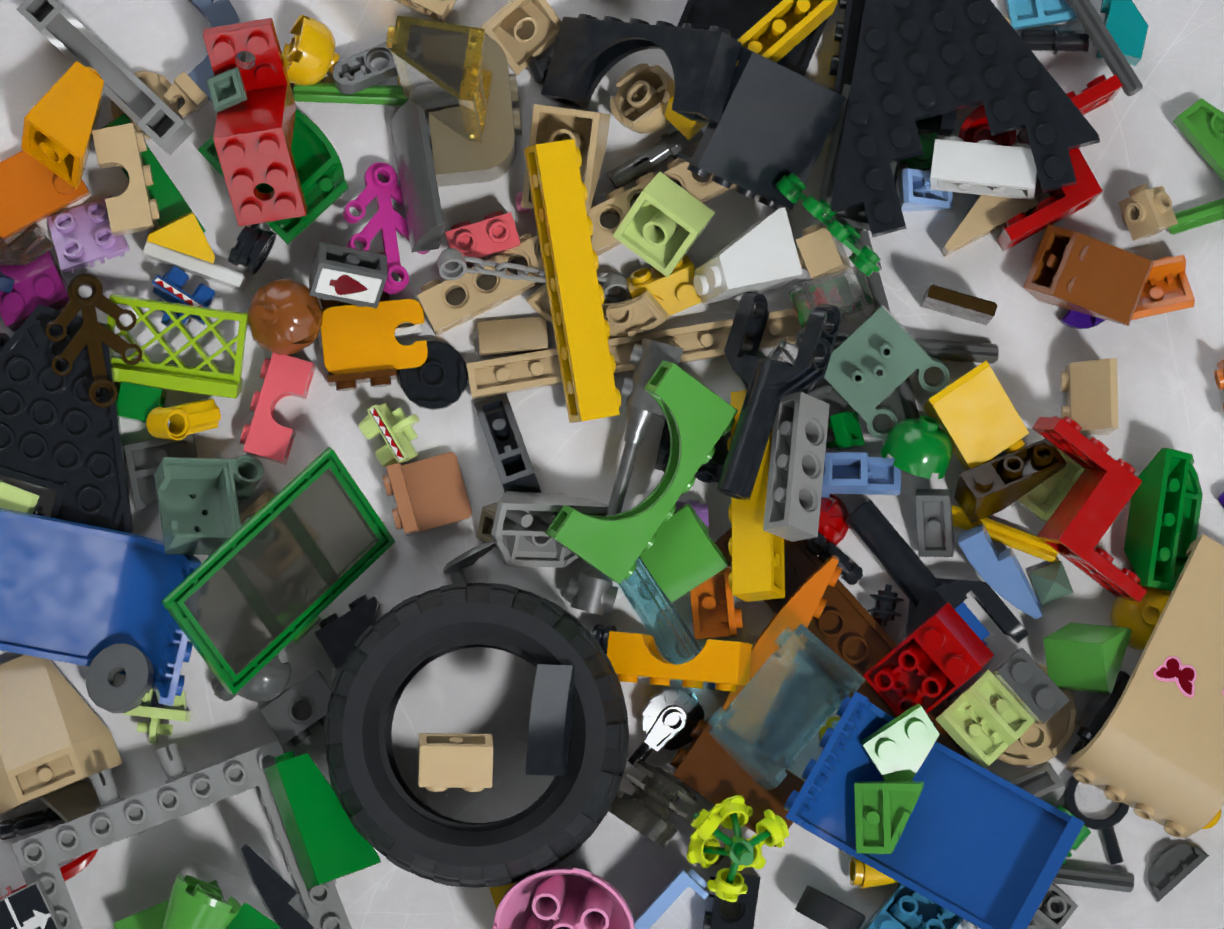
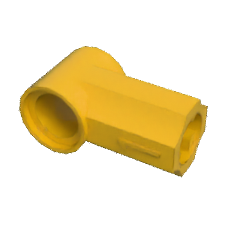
[146,398,221,440]

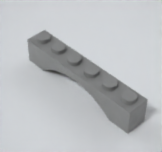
[16,0,194,155]

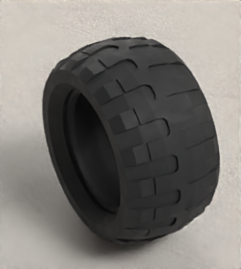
[323,582,629,888]

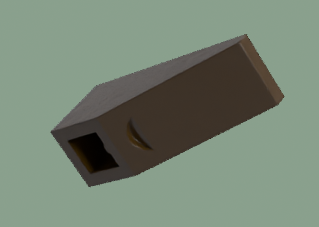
[954,439,1067,523]

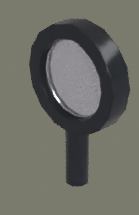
[1064,774,1129,865]

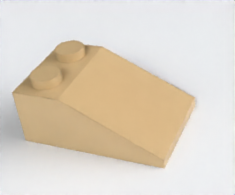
[521,104,611,216]

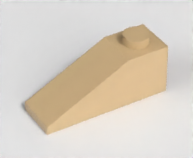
[942,195,1039,257]

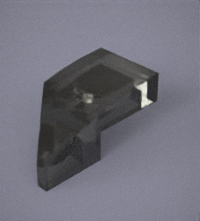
[0,222,54,265]

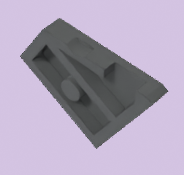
[124,434,198,512]

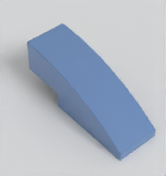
[958,523,1042,619]

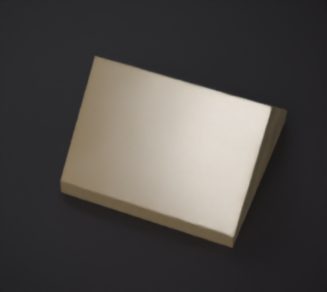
[480,0,562,75]

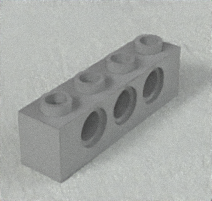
[763,392,830,542]

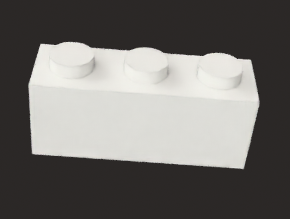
[930,136,1037,200]

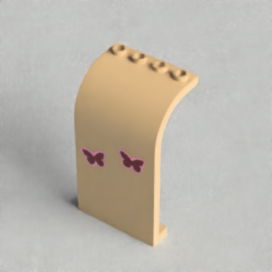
[1065,534,1224,839]

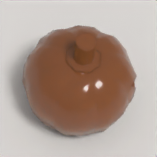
[247,278,323,355]

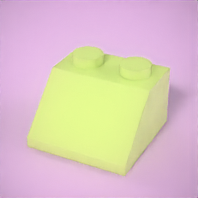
[613,171,715,278]

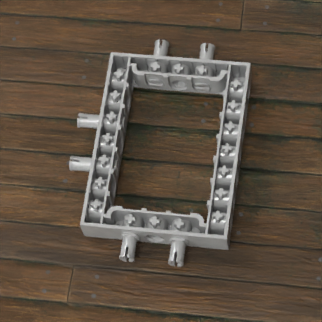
[11,740,365,929]

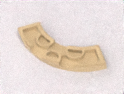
[526,284,670,338]

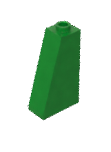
[264,751,381,890]

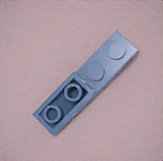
[821,452,901,498]

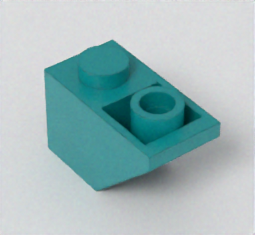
[1093,0,1148,66]

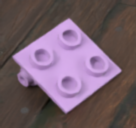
[47,195,130,274]

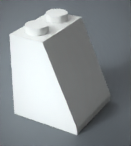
[693,207,803,304]

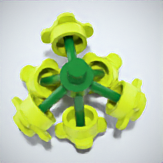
[687,795,789,902]

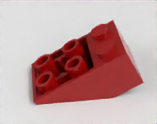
[863,602,994,716]

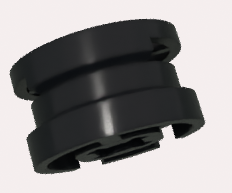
[228,223,277,275]

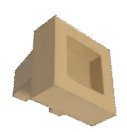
[164,71,208,119]

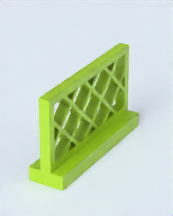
[107,294,248,399]

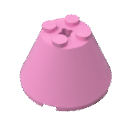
[493,867,635,929]

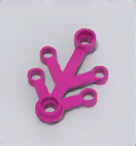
[342,162,431,294]

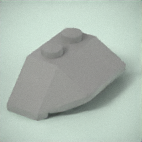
[491,491,608,568]

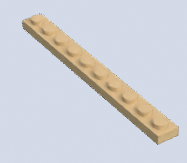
[466,308,806,399]

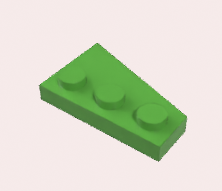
[1173,98,1224,182]

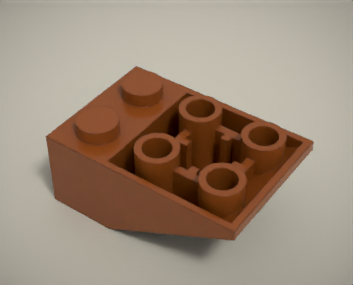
[1023,224,1154,326]

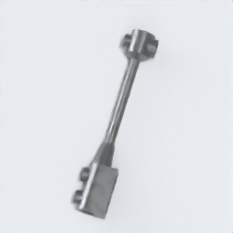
[565,338,683,616]

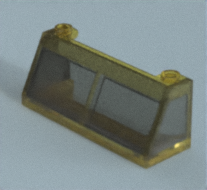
[386,15,493,143]

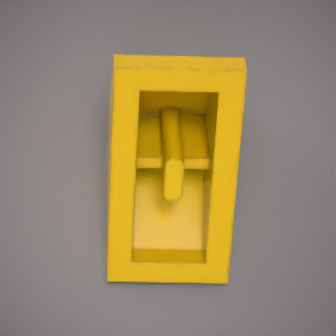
[146,211,215,263]

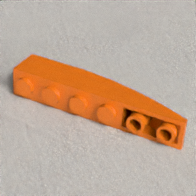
[716,555,843,744]

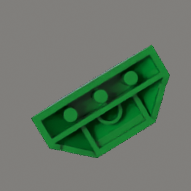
[1124,448,1203,591]

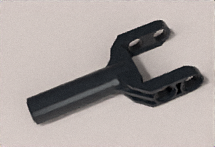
[717,292,841,500]
[844,499,1029,701]

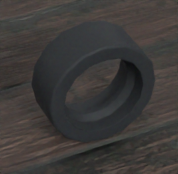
[795,885,866,929]

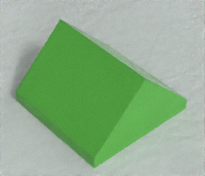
[1043,622,1132,694]

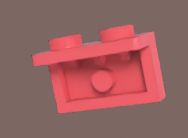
[445,211,520,258]

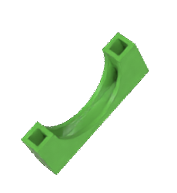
[545,360,738,584]

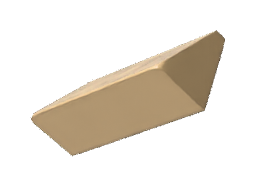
[478,316,549,356]

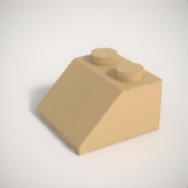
[1060,358,1119,435]

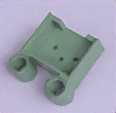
[824,304,950,440]
[154,455,273,560]

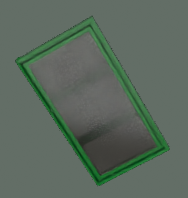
[161,447,396,695]

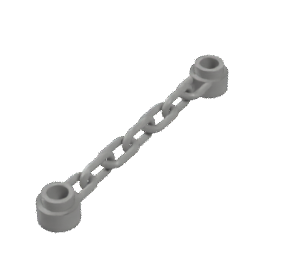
[437,248,629,303]

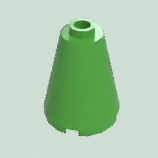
[162,874,242,929]

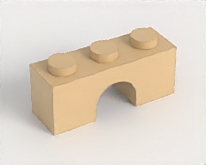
[92,123,160,236]

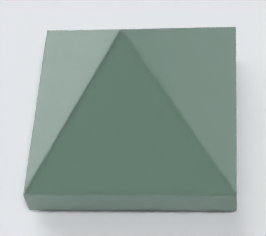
[206,67,247,112]
[1029,561,1074,605]

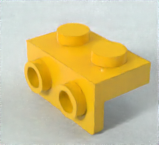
[626,254,702,316]

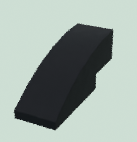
[526,664,575,776]

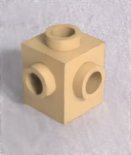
[1118,184,1178,241]

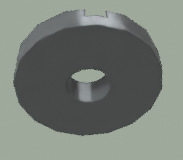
[86,643,154,713]

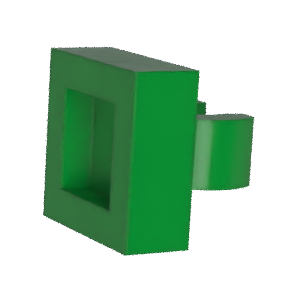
[826,412,865,450]

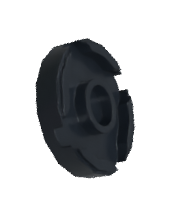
[399,341,468,410]

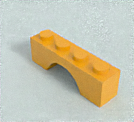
[607,631,752,692]

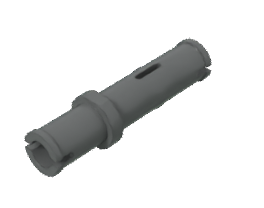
[607,129,704,189]

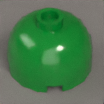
[880,415,953,479]

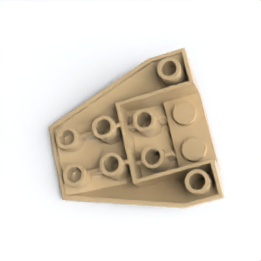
[0,655,124,815]

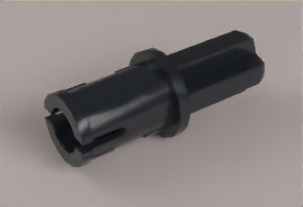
[1020,27,1089,55]

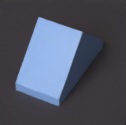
[898,168,953,211]

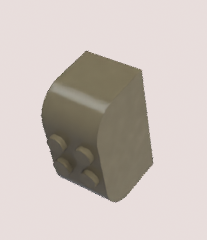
[422,33,522,187]

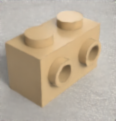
[796,223,853,282]
[418,733,493,792]

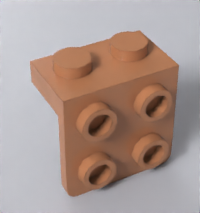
[382,452,472,536]

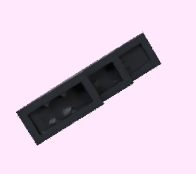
[239,844,314,929]

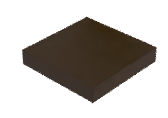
[920,284,997,325]

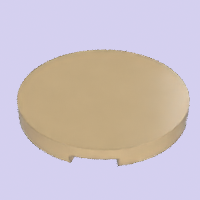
[991,663,1077,766]

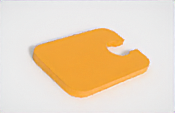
[321,299,428,375]

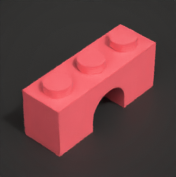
[240,353,316,465]

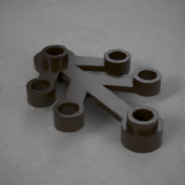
[45,274,142,408]

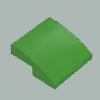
[640,503,729,603]

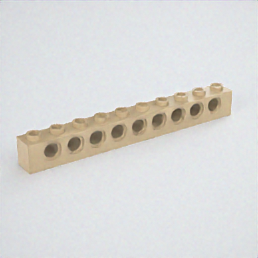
[417,158,737,336]

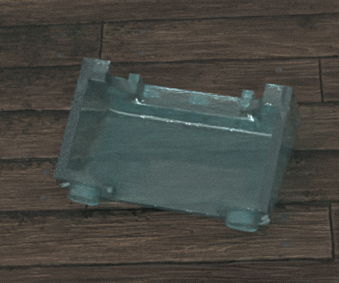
[707,624,866,791]

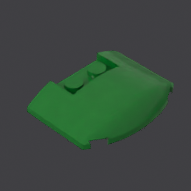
[197,109,348,245]

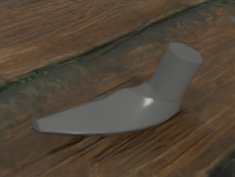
[443,540,496,584]

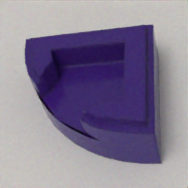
[1060,310,1105,329]

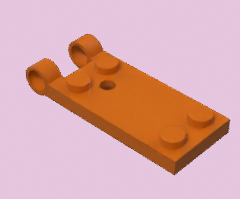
[0,150,91,243]

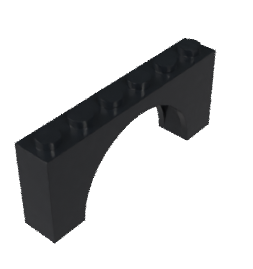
[541,14,742,124]

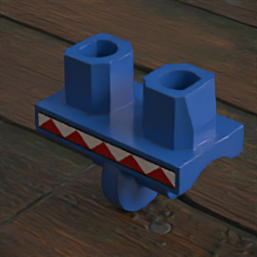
[152,265,216,326]

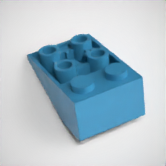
[862,884,963,929]

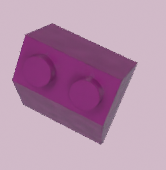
[0,240,70,332]

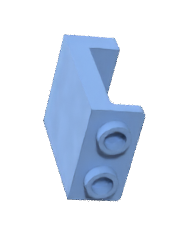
[634,868,709,929]

